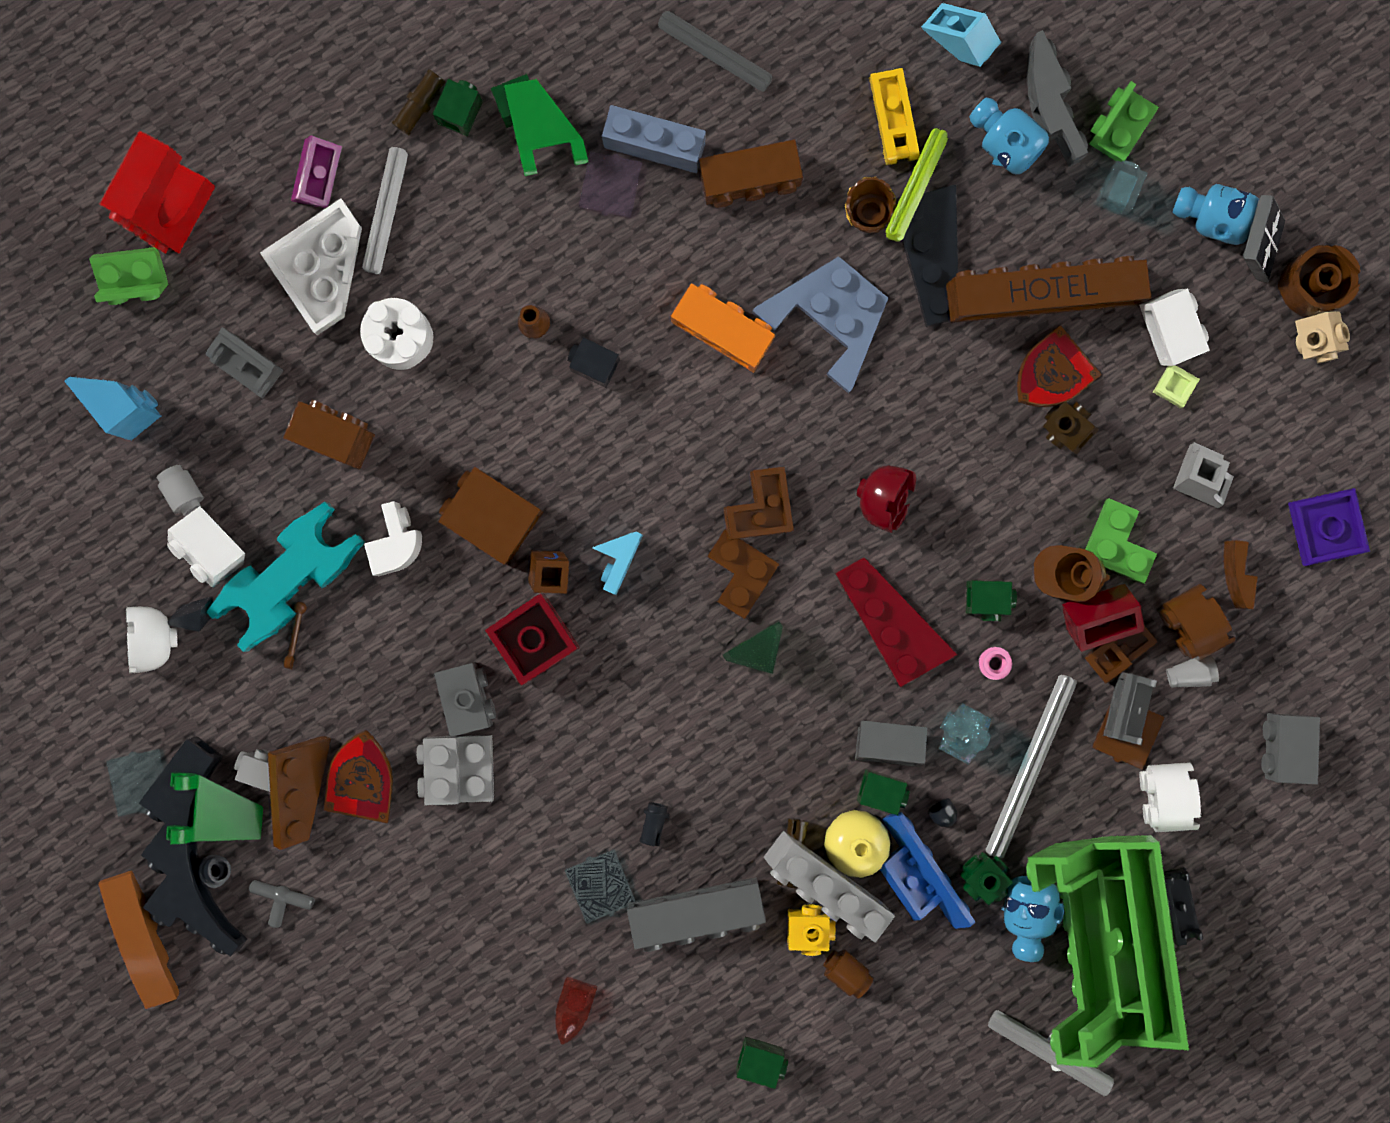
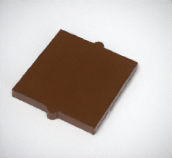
[1092,704,1165,770]

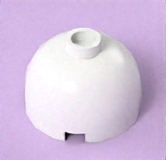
[126,606,177,673]

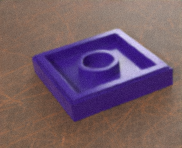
[1288,488,1370,566]

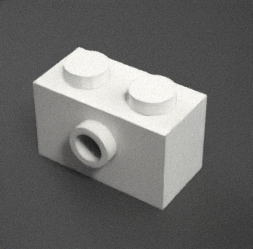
[1139,289,1210,366]
[167,506,245,588]

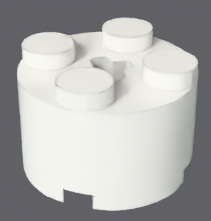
[360,298,433,370]
[1139,763,1201,832]

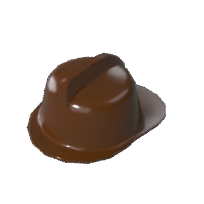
[1034,545,1110,602]

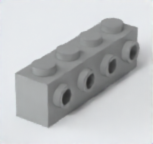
[764,830,895,943]

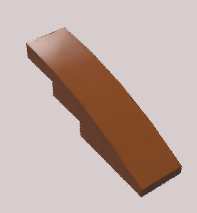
[99,870,179,1009]

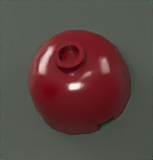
[857,465,916,533]

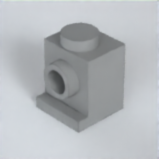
[234,749,270,792]

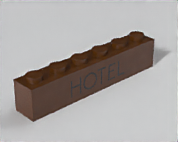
[946,256,1151,323]

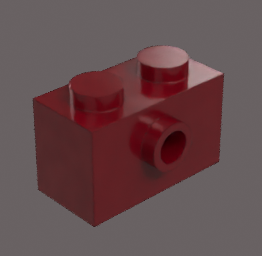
[1062,584,1144,652]

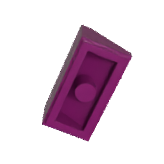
[291,135,342,209]

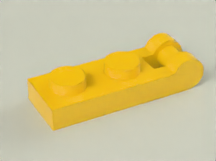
[869,68,919,165]

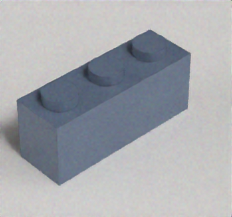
[602,105,706,173]

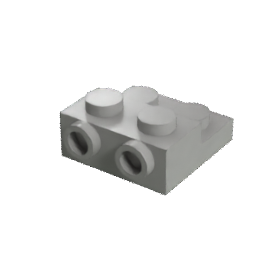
[417,735,494,805]

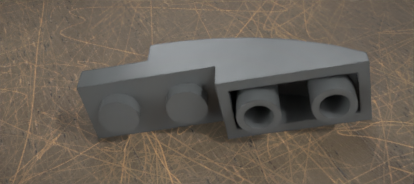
[1027,30,1088,167]

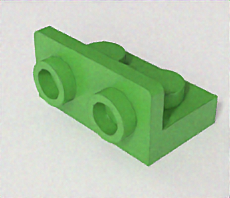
[1089,81,1159,165]
[89,247,168,305]

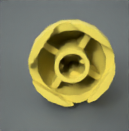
[824,810,891,878]

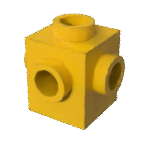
[787,904,836,956]

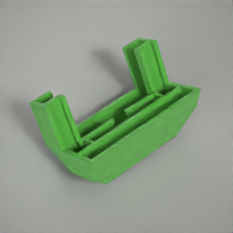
[1026,835,1189,1068]

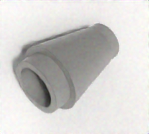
[1166,656,1219,688]

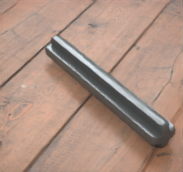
[658,11,772,92]

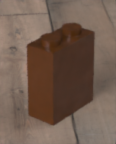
[438,466,543,566]

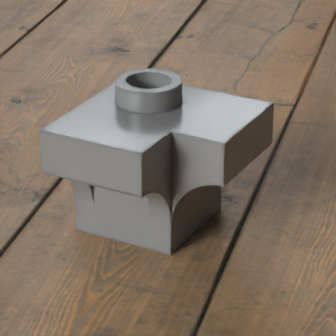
[1173,442,1234,508]

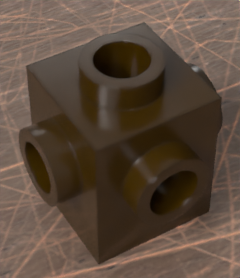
[1043,401,1099,454]

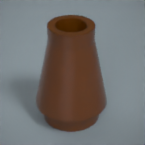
[518,305,550,339]

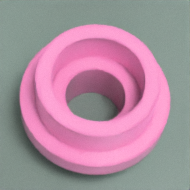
[979,647,1012,680]

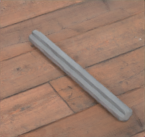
[986,675,1077,859]

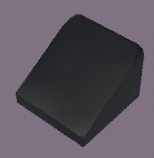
[168,596,213,632]

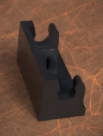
[1164,867,1203,946]

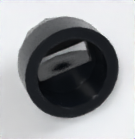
[928,798,958,827]

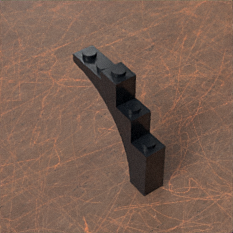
[139,736,248,957]

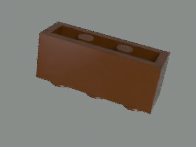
[699,139,803,208]

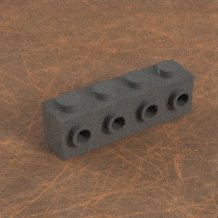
[627,877,766,952]

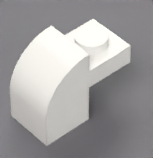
[364,501,422,576]

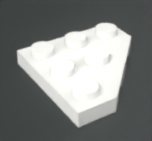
[260,199,362,335]

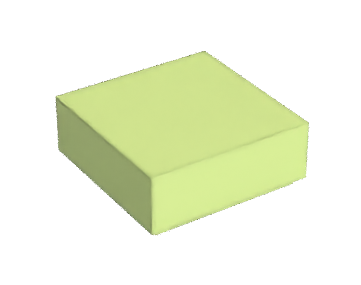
[1153,365,1200,408]

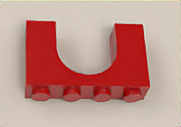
[99,131,216,254]

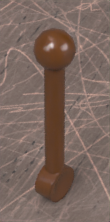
[284,602,307,669]

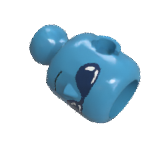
[969,98,1049,174]
[1173,184,1259,245]
[1001,876,1064,962]

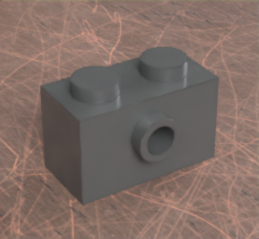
[434,662,496,737]
[1261,713,1320,784]

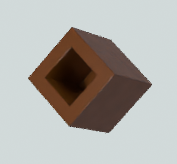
[528,550,569,594]

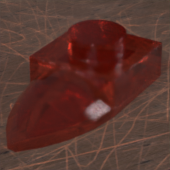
[555,976,598,1045]

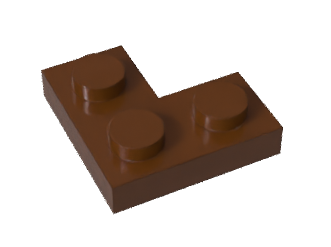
[723,466,794,540]
[707,529,779,619]

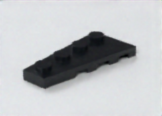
[896,185,958,327]

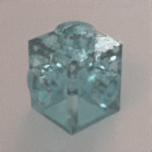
[939,703,991,764]

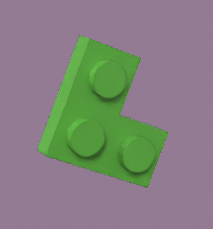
[1086,498,1157,584]

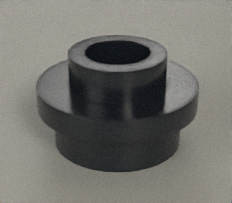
[197,854,231,888]

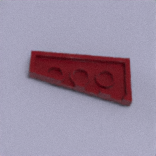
[835,557,957,687]

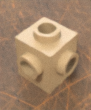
[1295,312,1350,364]

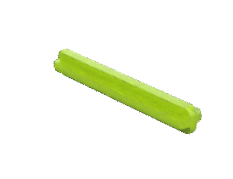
[886,128,948,242]

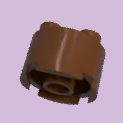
[1278,245,1361,318]
[1158,584,1235,661]

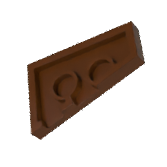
[268,736,331,850]

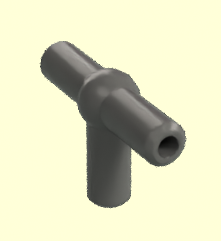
[249,880,315,928]

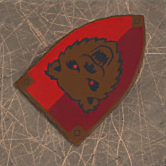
[1017,325,1102,407]
[324,730,393,823]

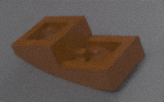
[1224,540,1258,609]
[1084,624,1158,684]

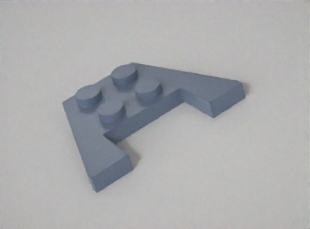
[752,257,888,393]

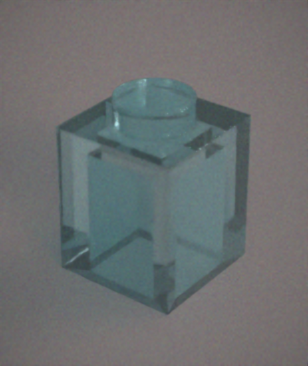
[1094,160,1148,217]

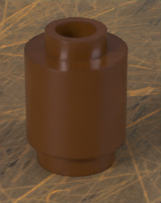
[823,949,874,999]

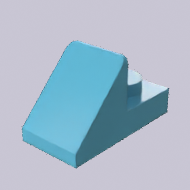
[593,532,643,595]

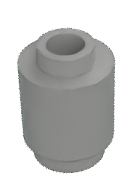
[157,465,204,516]

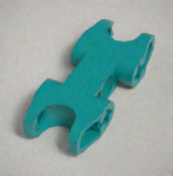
[206,502,365,652]

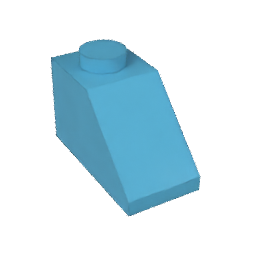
[922,3,1001,67]

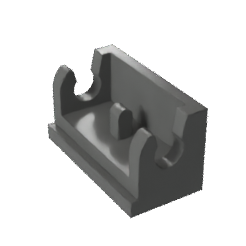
[206,327,284,399]
[1103,672,1157,745]
[855,721,927,767]

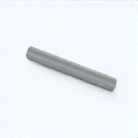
[362,147,408,274]
[988,1010,1114,1096]

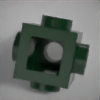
[959,852,1013,905]

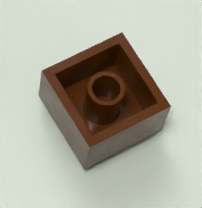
[283,400,375,470]

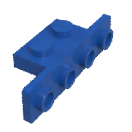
[880,812,975,929]

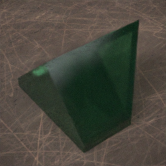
[722,621,783,674]

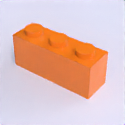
[671,283,775,373]

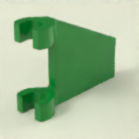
[504,79,588,176]
[166,772,263,844]

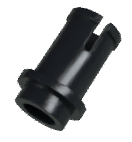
[639,802,670,846]

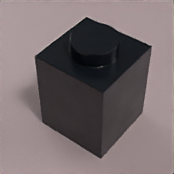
[567,338,620,388]

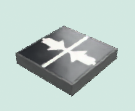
[1243,195,1286,282]

